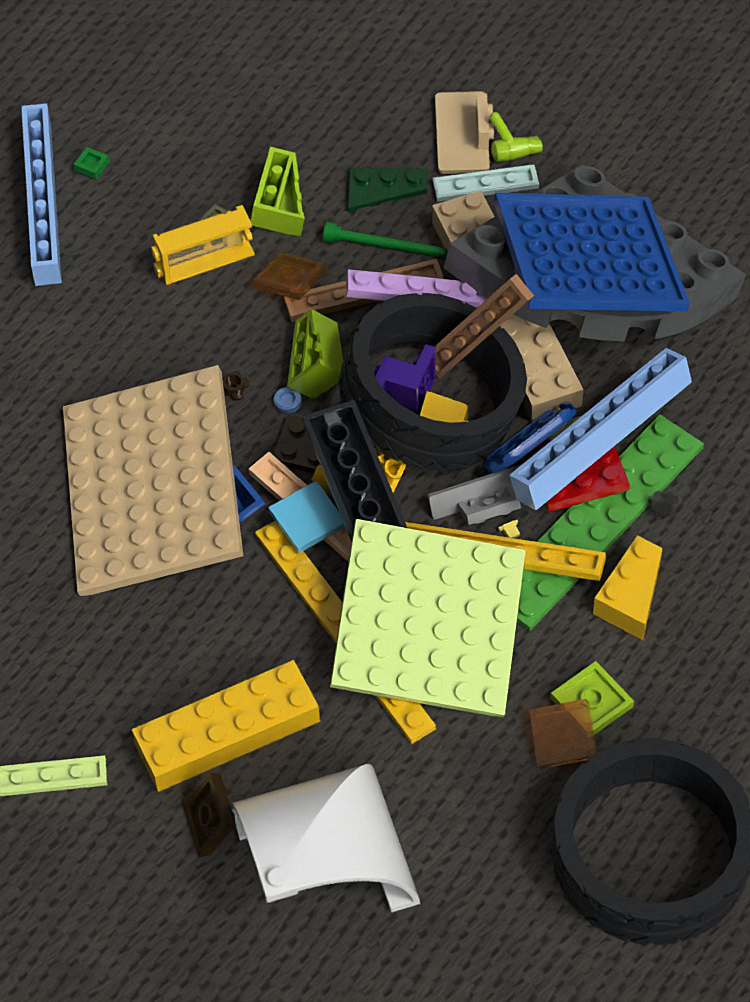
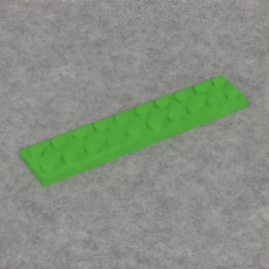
[517,415,704,631]

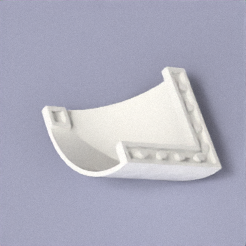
[231,764,420,912]

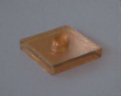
[253,252,327,300]
[529,699,597,768]

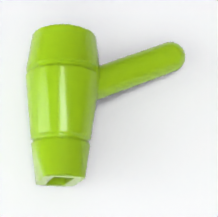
[490,112,542,162]

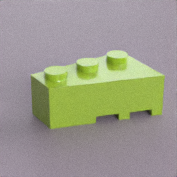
[251,147,304,236]
[287,309,343,398]

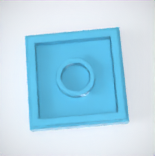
[268,481,345,554]

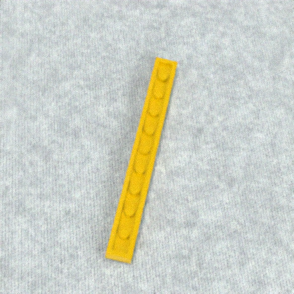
[255,521,436,744]

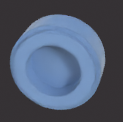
[274,387,301,413]

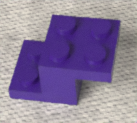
[374,344,436,415]

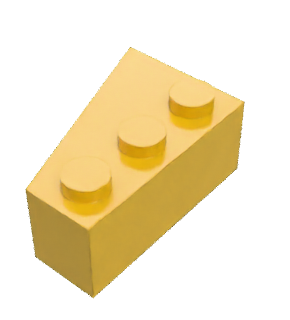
[593,535,662,640]

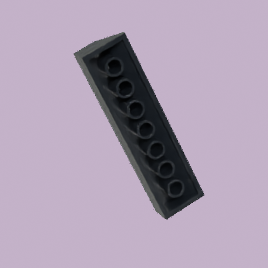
[301,400,407,542]

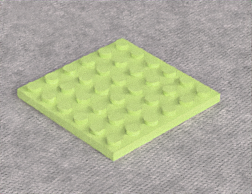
[330,519,525,717]

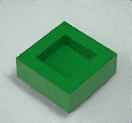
[73,147,110,180]

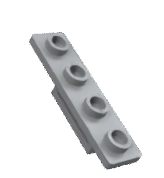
[427,464,522,525]

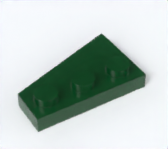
[348,168,428,212]

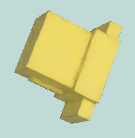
[498,520,520,538]

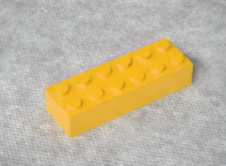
[132,660,320,792]

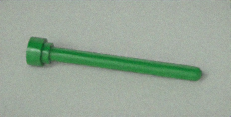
[323,221,448,258]

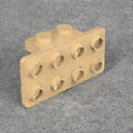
[435,91,494,174]

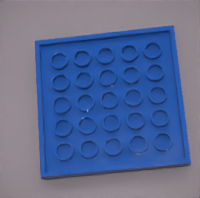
[493,193,690,312]

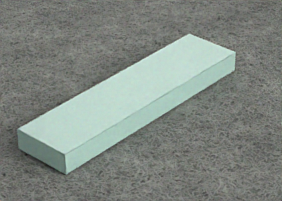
[433,165,539,202]

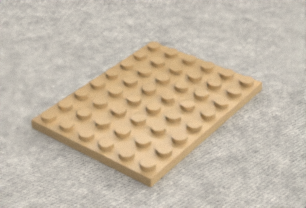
[63,365,243,596]

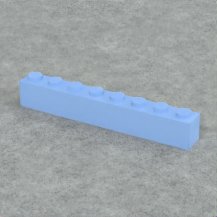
[22,103,62,286]
[509,348,692,510]

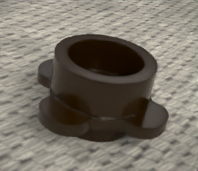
[223,372,249,400]

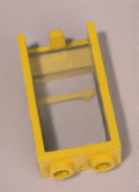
[151,205,255,285]

